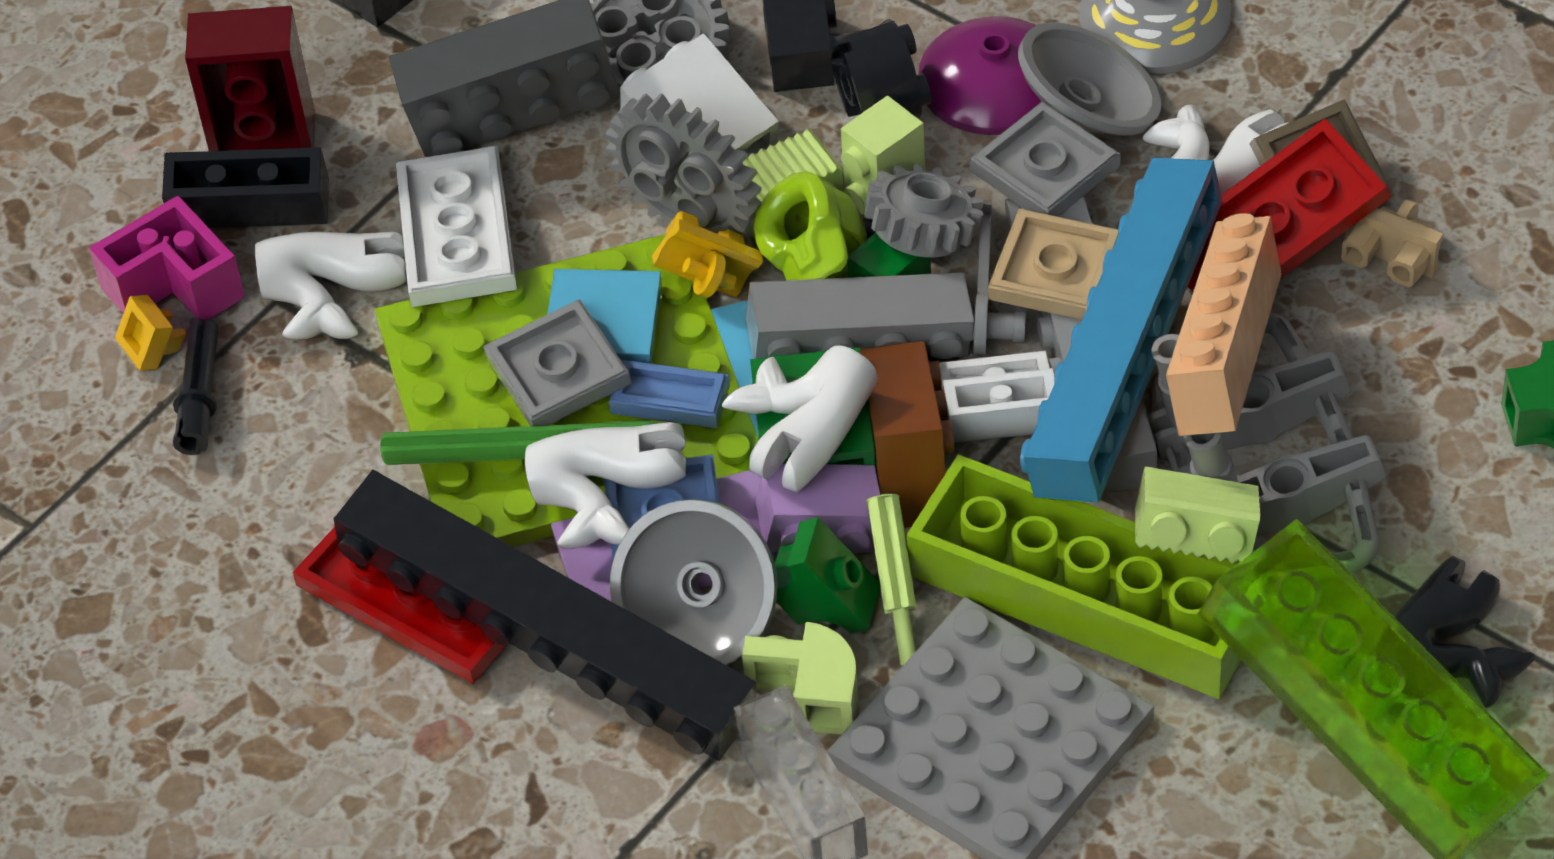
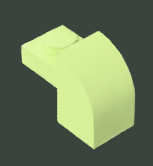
[742,622,859,734]

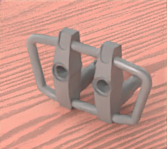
[1148,312,1386,582]

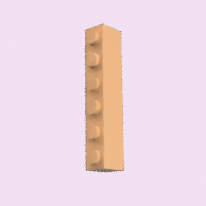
[1166,214,1282,436]

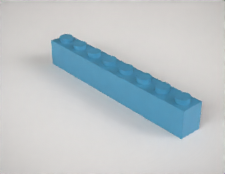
[1020,158,1222,503]

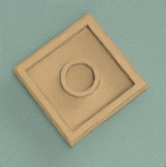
[988,209,1119,320]

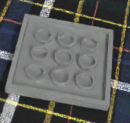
[827,597,1154,859]

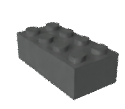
[388,0,620,157]

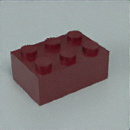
[185,6,316,151]

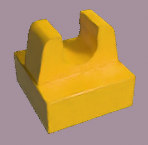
[115,295,186,371]

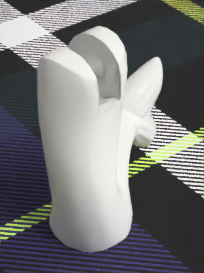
[1143,104,1288,195]
[255,232,406,340]
[722,345,879,493]
[525,422,686,549]

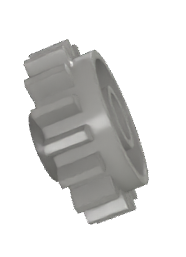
[864,164,984,257]

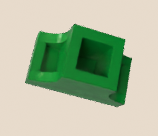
[1501,340,1554,448]
[775,517,881,634]

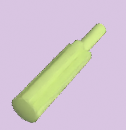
[866,494,916,666]

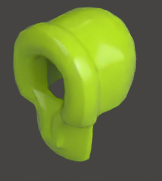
[753,171,867,280]

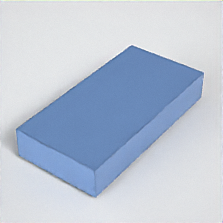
[609,360,730,428]

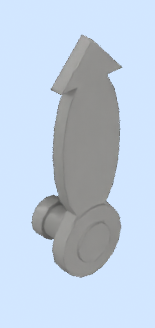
[971,200,1026,355]

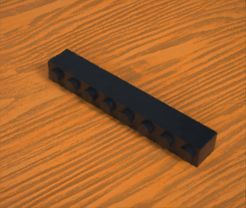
[333,469,756,761]

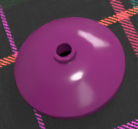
[918,16,1042,135]

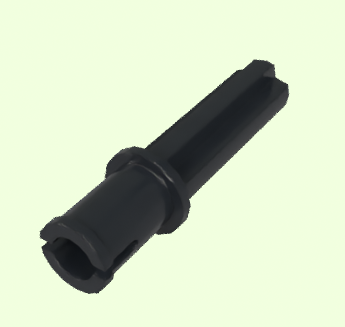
[173,317,219,455]

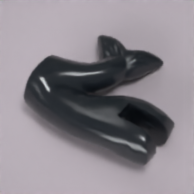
[1372,556,1536,708]

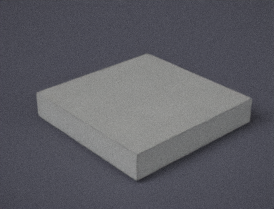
[970,101,1121,217]
[483,299,631,426]

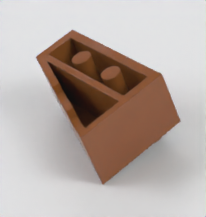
[860,341,954,528]

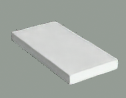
[396,146,517,307]

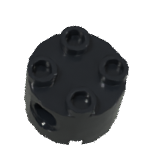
[829,19,932,118]

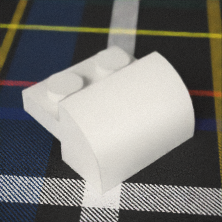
[939,351,1054,443]

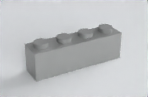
[746,273,974,360]

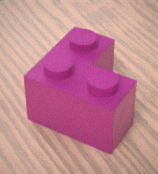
[89,196,245,320]

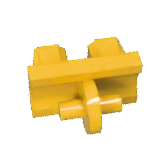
[652,211,763,298]

